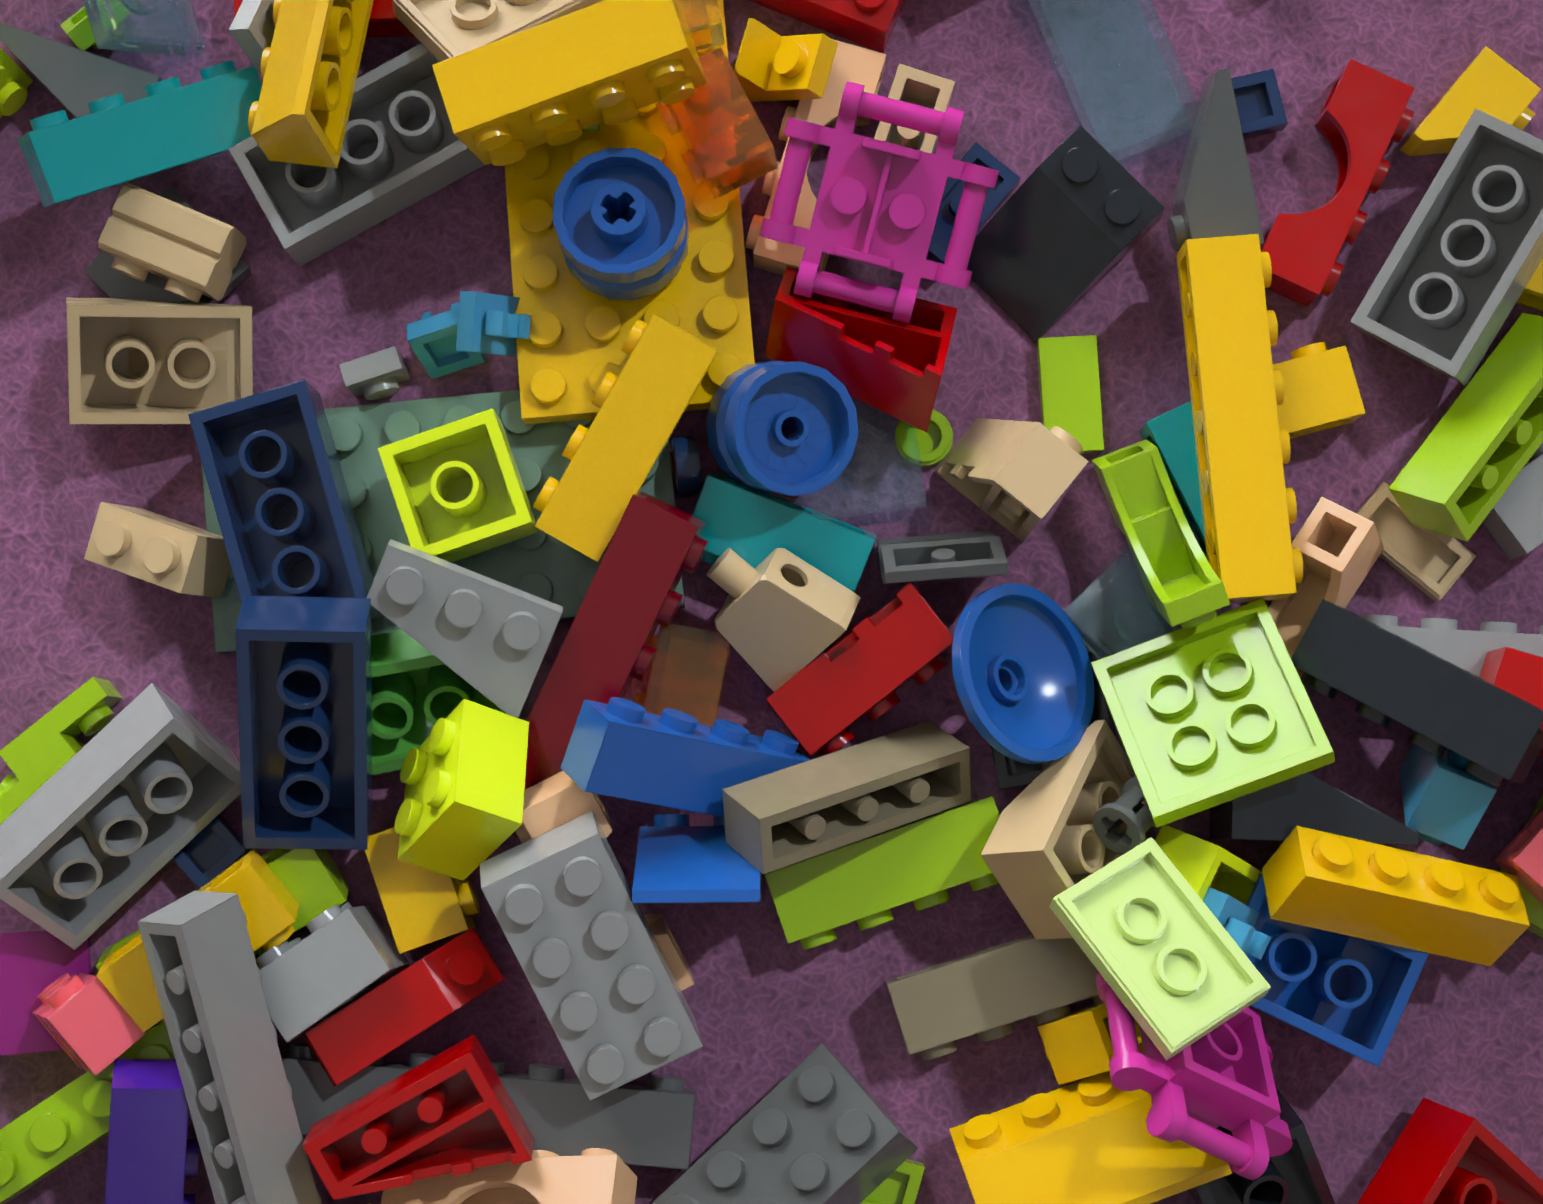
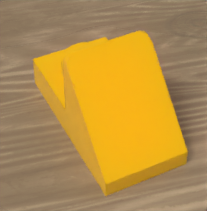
[733,18,838,102]

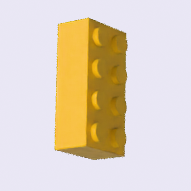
[432,0,707,166]

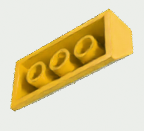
[248,0,374,168]
[949,1071,1232,1204]

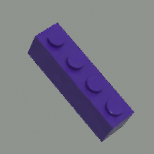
[105,1059,199,1204]

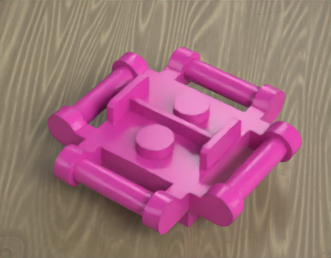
[759,81,999,324]
[1096,973,1293,1180]

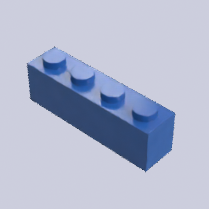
[560,697,811,817]

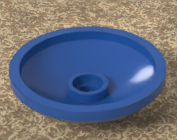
[952,583,1094,764]

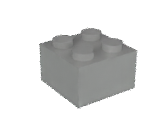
[256,902,409,1042]

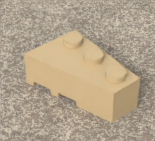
[934,418,1089,543]

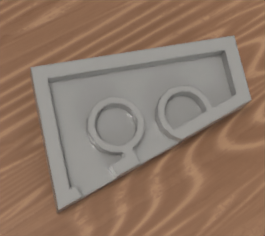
[367,539,563,718]

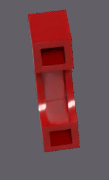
[1260,59,1414,307]

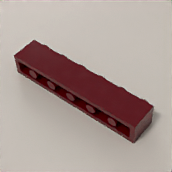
[512,491,709,839]

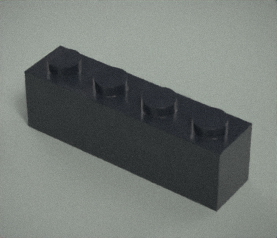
[1291,599,1543,787]

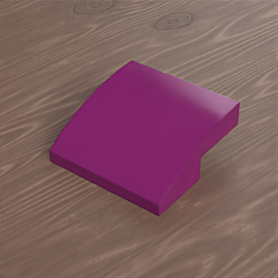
[0,930,91,1056]

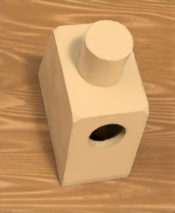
[707,548,860,692]

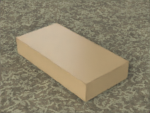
[1356,482,1476,602]

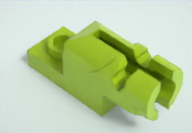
[0,677,123,825]

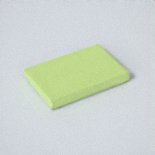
[1049,837,1271,1061]

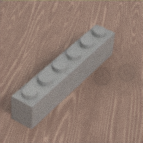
[137,891,321,1204]

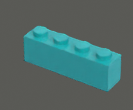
[18,60,262,208]

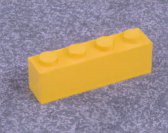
[533,314,719,562]
[1262,825,1530,966]

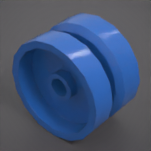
[553,148,689,300]
[706,361,859,496]

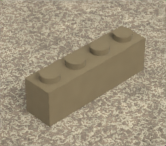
[722,721,971,874]
[885,934,1105,1060]

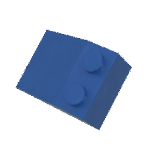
[632,814,762,903]
[1245,874,1429,1067]

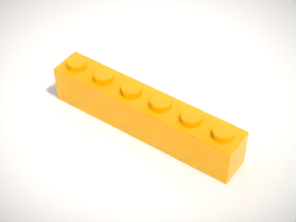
[1176,234,1303,604]

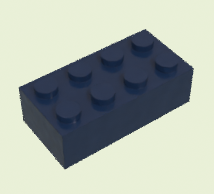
[188,379,384,621]
[235,595,372,850]

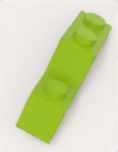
[1092,439,1230,628]

